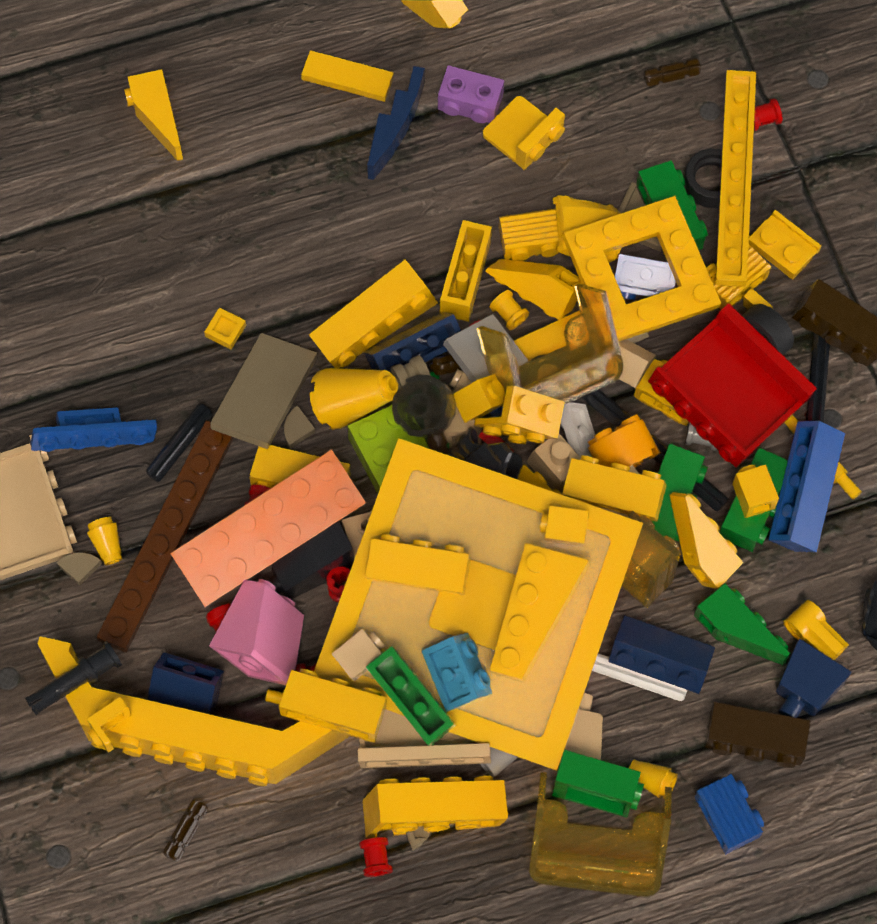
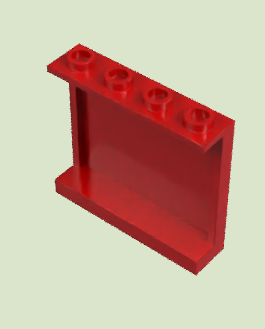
[648,303,817,468]

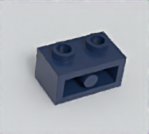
[147,652,224,715]

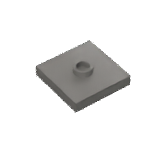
[443,314,529,383]

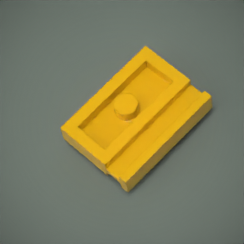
[749,210,821,280]

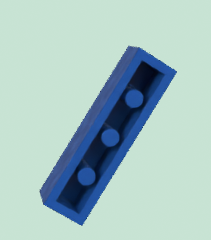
[769,421,845,552]

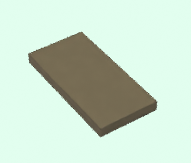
[211,333,317,449]

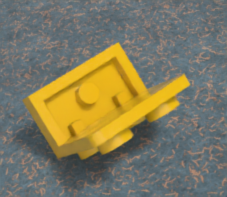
[483,96,565,170]
[474,386,565,444]

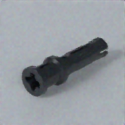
[25,641,122,715]

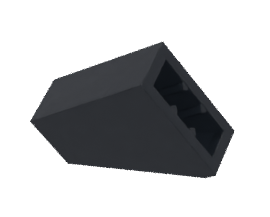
[269,522,354,599]

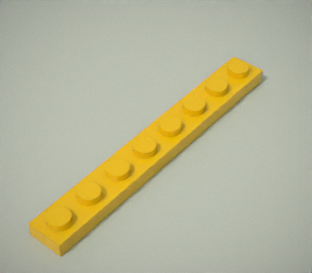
[715,70,756,287]

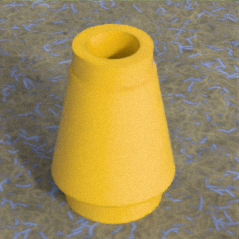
[87,517,123,566]
[629,759,678,798]

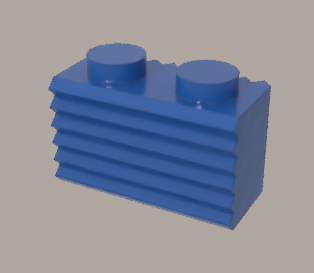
[695,774,764,855]

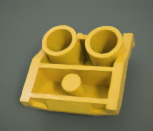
[553,195,621,263]

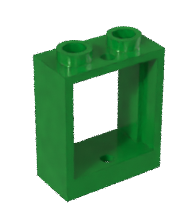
[552,750,644,818]

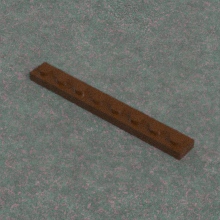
[97,421,234,653]

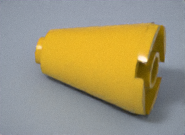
[310,368,398,430]

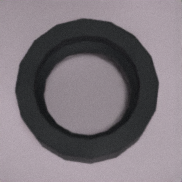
[684,148,722,208]
[742,304,794,355]

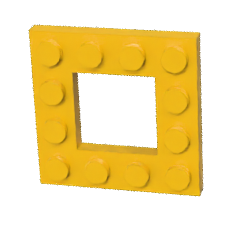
[562,196,721,346]

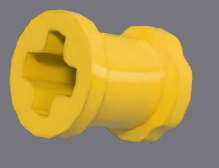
[489,290,529,330]

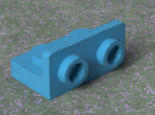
[421,633,492,712]

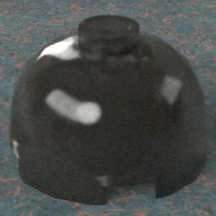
[392,375,457,438]

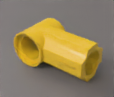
[783,600,849,660]

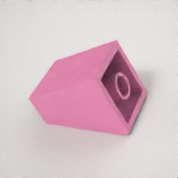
[209,579,304,685]

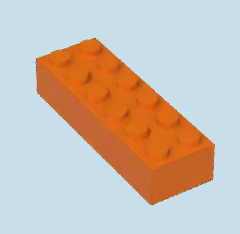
[170,450,366,607]

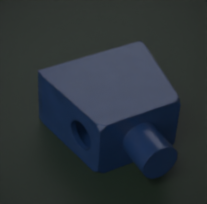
[776,639,852,718]

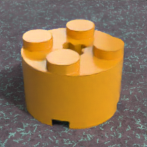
[587,414,660,468]

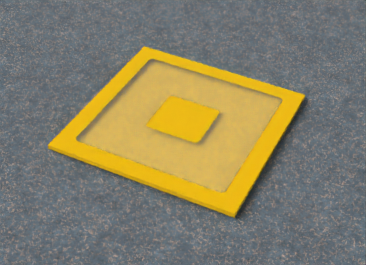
[314,438,643,771]

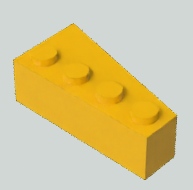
[309,259,438,368]
[490,543,591,682]
[363,776,508,838]

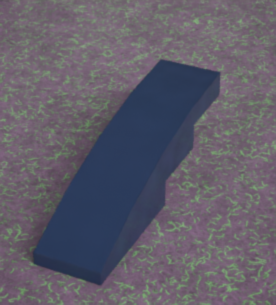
[367,66,425,180]

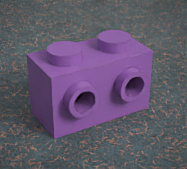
[438,66,504,123]

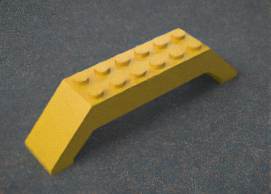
[37,636,350,786]

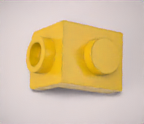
[87,697,131,753]

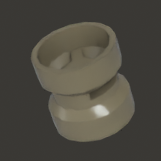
[390,355,432,395]

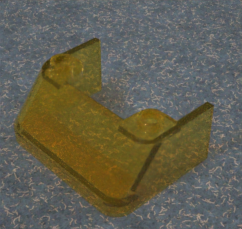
[477,283,624,405]
[529,772,672,897]

